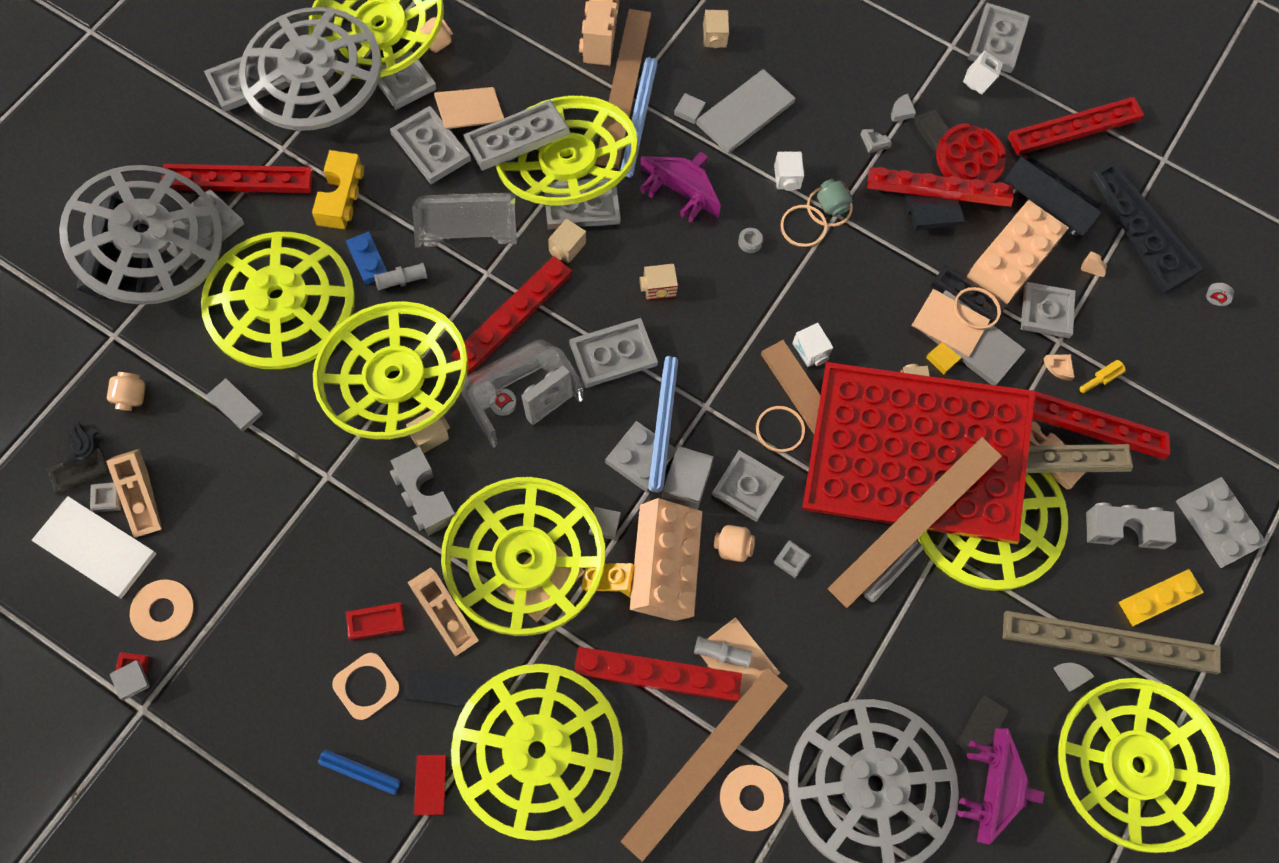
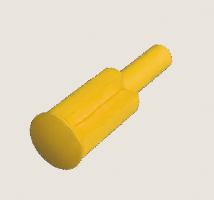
[1080,360,1126,393]

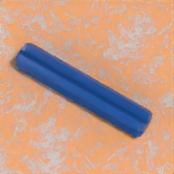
[318,750,401,795]

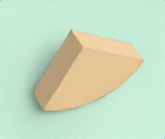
[1080,252,1107,277]
[1043,355,1074,381]

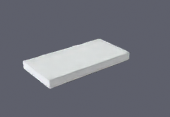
[32,496,156,599]

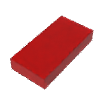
[346,602,405,641]
[414,755,447,816]

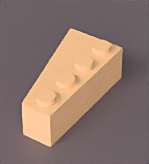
[579,0,620,66]

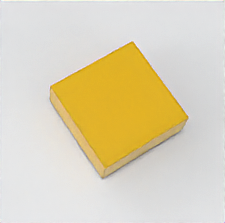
[926,342,962,374]

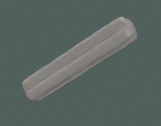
[863,541,923,603]

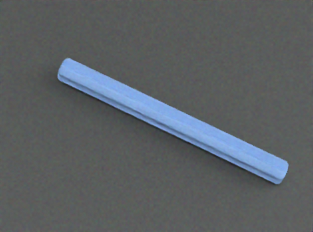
[621,57,657,178]
[648,356,678,493]

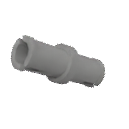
[374,263,427,290]
[694,636,752,668]

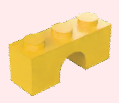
[312,150,364,230]

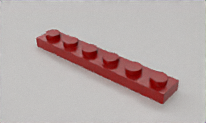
[1008,97,1144,155]
[161,164,313,193]
[867,167,1013,207]
[450,256,572,375]
[1031,390,1170,459]
[574,646,742,702]

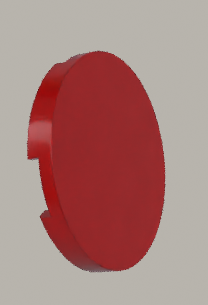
[936,123,1006,183]

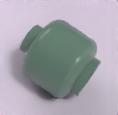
[817,179,853,217]

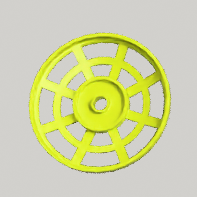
[308,0,444,79]
[496,96,638,205]
[201,232,355,369]
[313,302,468,439]
[918,473,1068,591]
[441,477,605,636]
[451,664,623,840]
[1059,678,1230,853]

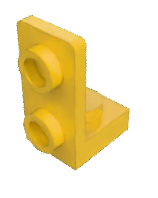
[581,563,634,598]

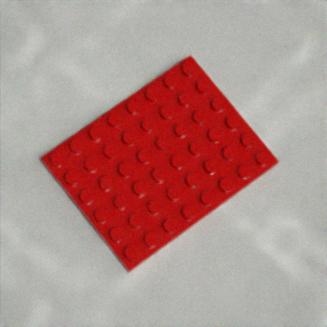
[802,362,1035,544]

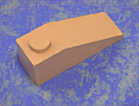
[106,449,162,538]
[407,568,479,657]

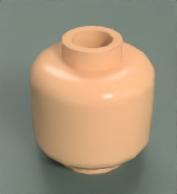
[420,17,453,53]
[107,372,146,411]
[714,525,755,562]

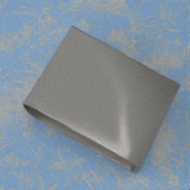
[662,446,714,510]

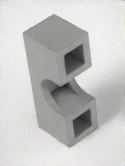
[389,446,455,536]
[1086,503,1176,549]

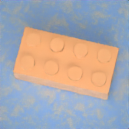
[966,200,1069,304]
[630,498,702,621]

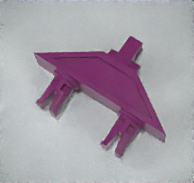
[640,152,721,222]
[957,728,1044,845]

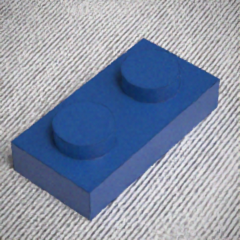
[346,232,387,285]

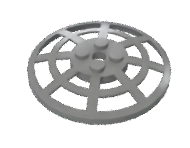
[239,7,382,131]
[59,165,223,305]
[788,699,959,863]

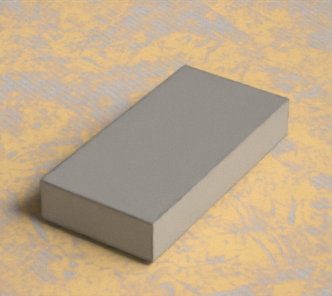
[206,378,263,432]

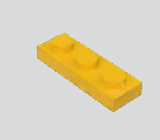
[1118,569,1204,626]

